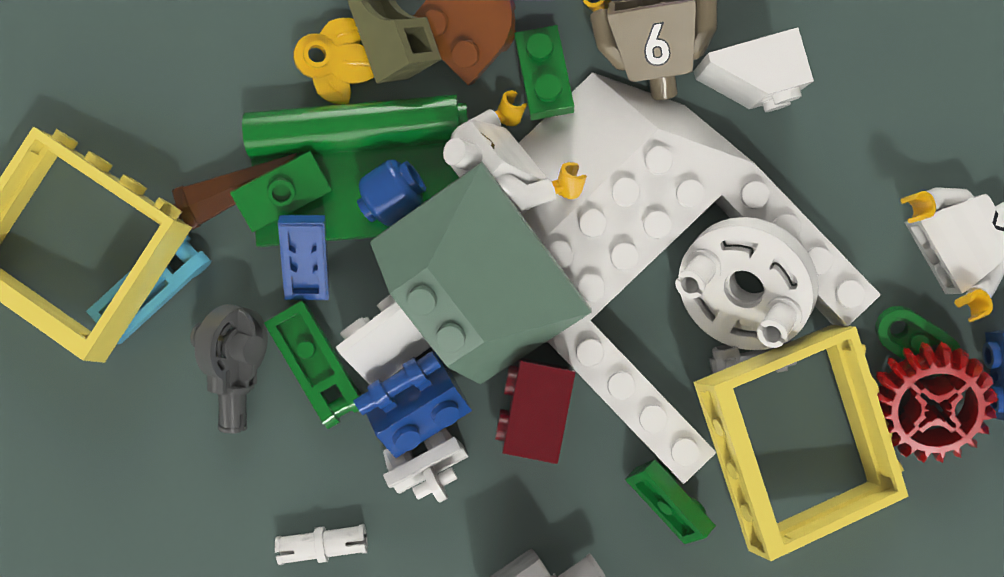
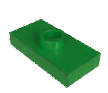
[230,150,332,233]

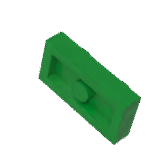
[514,25,574,121]
[625,459,716,544]

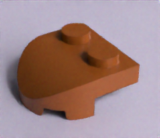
[413,0,516,86]

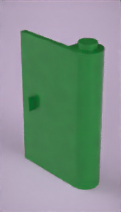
[242,94,468,247]

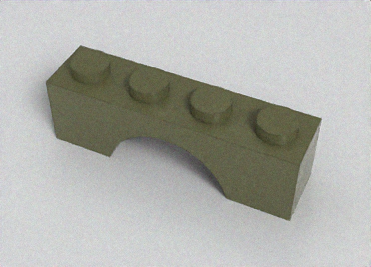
[347,0,441,83]

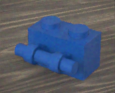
[354,351,472,458]

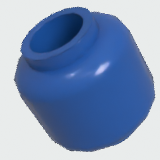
[357,159,426,227]

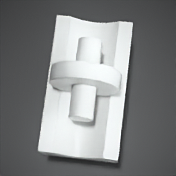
[383,428,469,503]

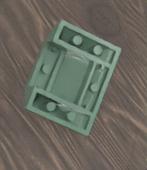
[370,162,592,384]

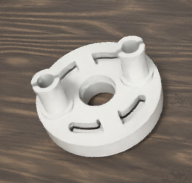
[675,217,818,350]

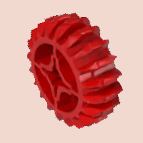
[876,342,998,463]

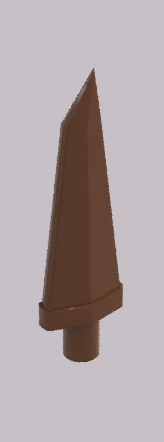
[172,153,297,231]

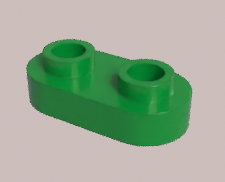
[875,306,961,377]

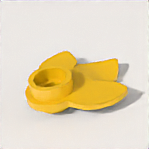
[293,18,374,105]

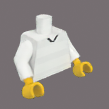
[443,90,587,216]
[900,187,1004,322]

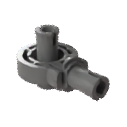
[190,304,268,434]

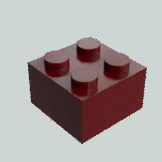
[495,358,576,464]

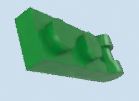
[264,300,362,429]

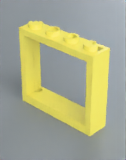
[0,127,192,363]
[693,325,909,561]

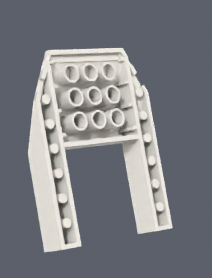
[519,73,881,484]

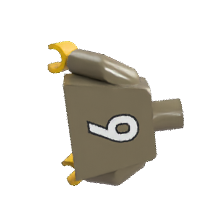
[583,0,717,100]

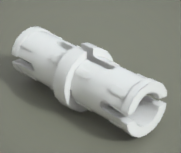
[275,524,368,565]

